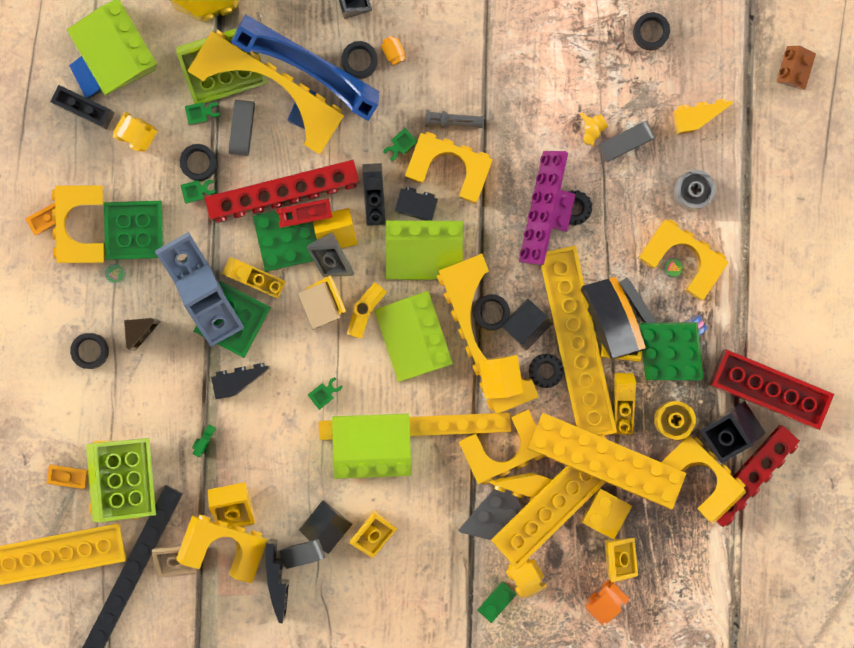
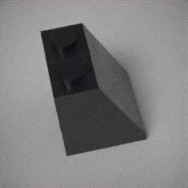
[700,401,766,463]

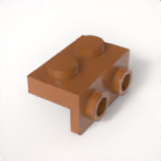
[777,45,816,90]

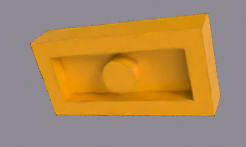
[25,202,69,236]
[46,464,88,489]

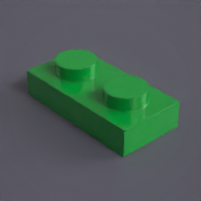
[477,581,517,623]

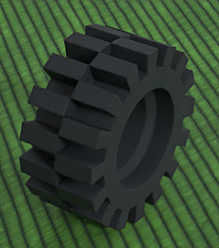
[569,190,592,226]
[528,354,564,388]

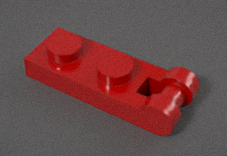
[276,198,333,228]

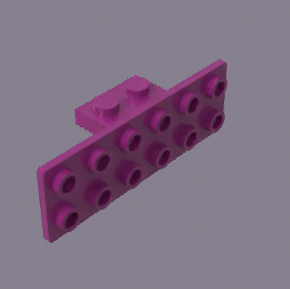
[519,151,575,265]

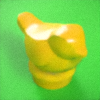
[580,112,608,146]

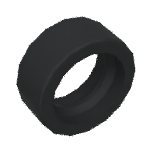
[633,12,670,51]
[341,41,378,79]
[179,144,217,181]
[474,294,510,331]
[70,333,109,369]

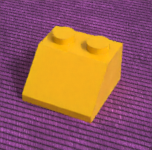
[208,482,255,527]
[580,488,632,539]

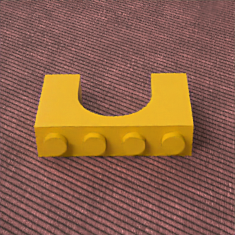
[405,132,493,204]
[52,185,105,263]
[637,219,729,301]
[458,409,545,485]
[661,435,746,525]
[176,514,268,584]

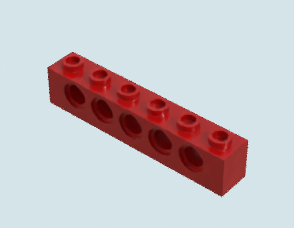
[716,425,800,527]

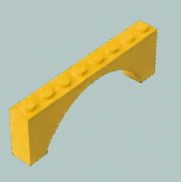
[188,30,344,155]
[437,254,539,414]

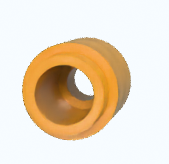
[381,36,406,66]

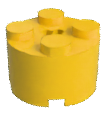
[113,111,159,153]
[654,401,696,440]
[506,558,548,598]

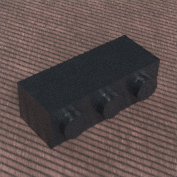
[50,85,115,130]

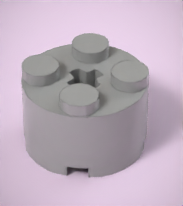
[674,170,716,211]

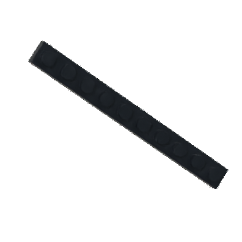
[82,485,184,648]

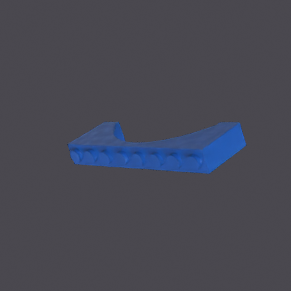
[231,14,380,121]

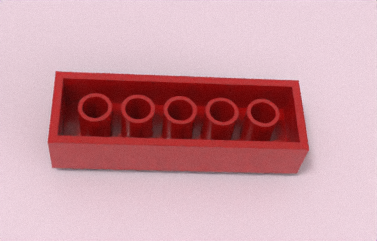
[708,349,834,430]

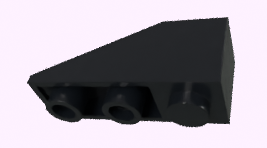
[363,163,386,226]
[211,363,270,400]

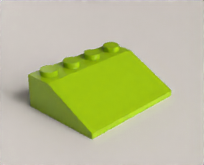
[67,0,157,96]
[176,28,268,104]
[386,221,463,280]
[374,291,453,382]
[332,413,412,479]
[86,438,156,522]

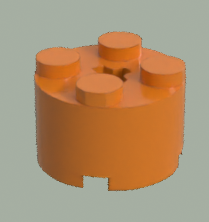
[585,579,630,626]

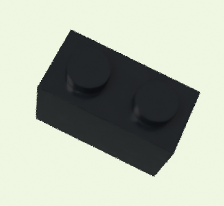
[395,187,438,221]

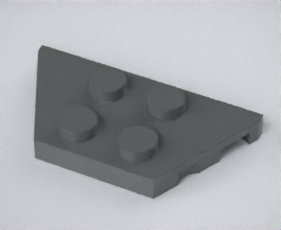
[458,475,522,540]

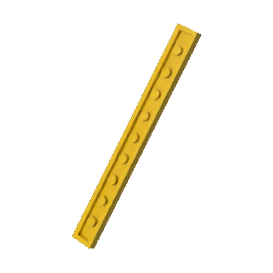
[319,412,511,440]

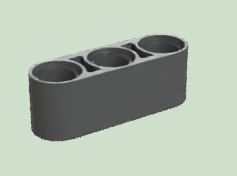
[229,99,255,156]
[598,121,656,162]
[280,539,325,569]

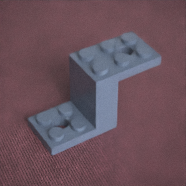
[155,232,244,347]

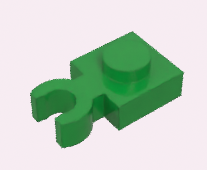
[185,102,220,126]
[383,128,418,162]
[180,180,217,204]
[308,377,343,410]
[192,424,216,457]

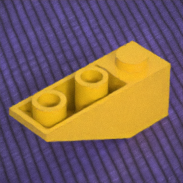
[673,99,733,135]
[222,256,286,298]
[614,373,636,434]
[490,472,552,501]

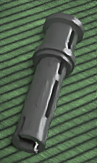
[425,110,483,128]

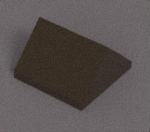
[124,318,161,351]

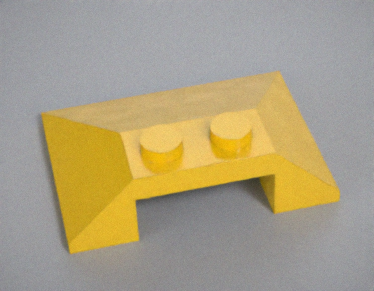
[169,0,240,22]

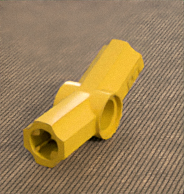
[346,282,388,339]

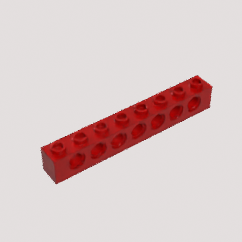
[204,159,360,223]

